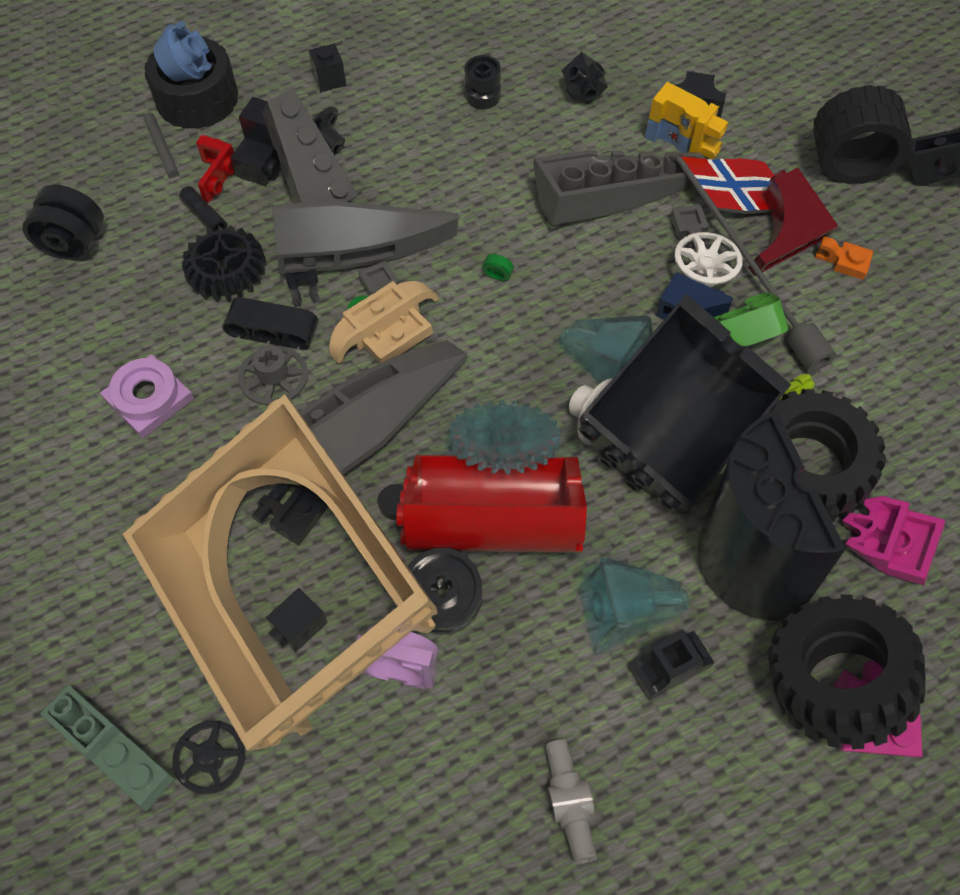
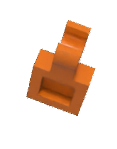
[815,237,874,280]

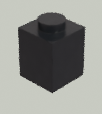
[308,43,347,93]
[266,588,328,653]

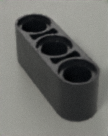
[222,297,319,351]

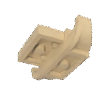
[329,281,439,364]

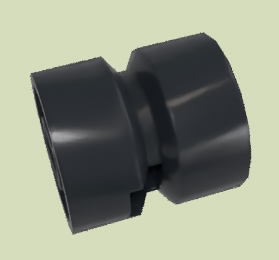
[464,55,501,110]

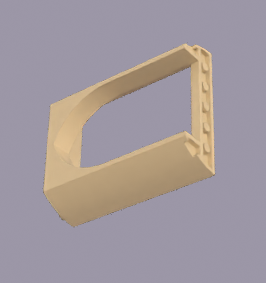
[123,394,437,751]

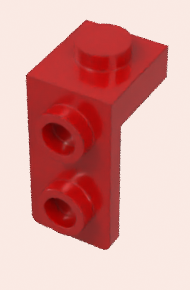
[196,135,234,204]

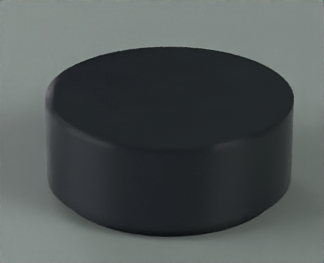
[378,484,403,520]

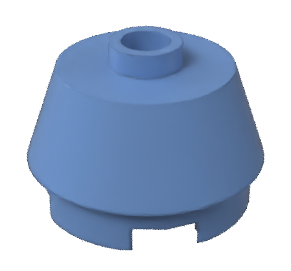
[153,21,212,82]

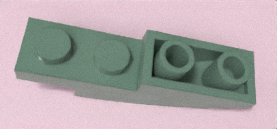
[40,685,175,811]

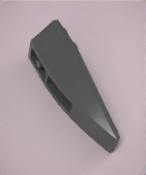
[272,201,459,274]

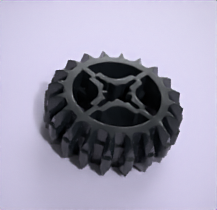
[182,225,266,303]

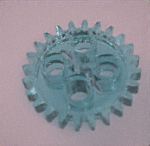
[450,400,560,475]

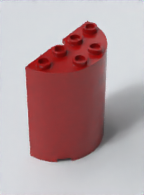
[397,455,587,553]

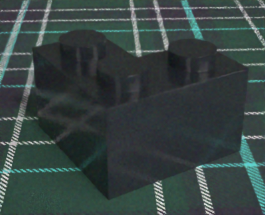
[230,97,281,187]

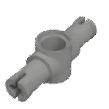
[545,739,597,865]

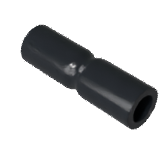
[179,186,227,232]

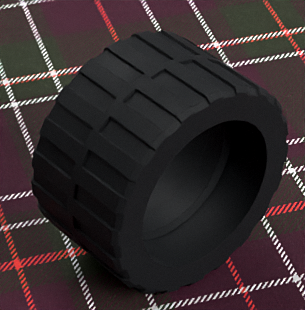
[144,36,238,129]
[813,85,913,184]

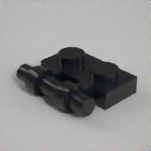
[251,483,328,546]

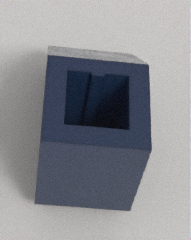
[656,272,733,320]

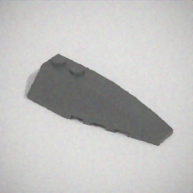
[533,150,705,225]

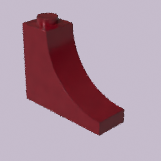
[748,167,838,276]

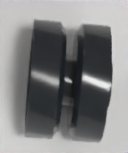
[22,184,104,261]
[408,548,483,635]

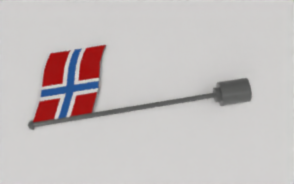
[672,152,836,373]

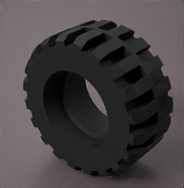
[768,389,886,523]
[768,594,926,750]

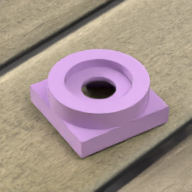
[100,354,194,439]
[356,627,439,689]

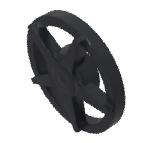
[172,721,246,795]

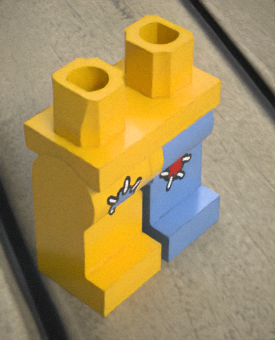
[645,81,729,159]

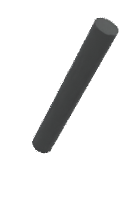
[143,113,179,179]

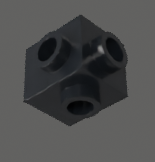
[562,52,608,104]

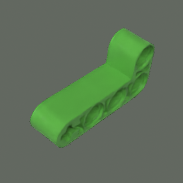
[714,292,789,346]

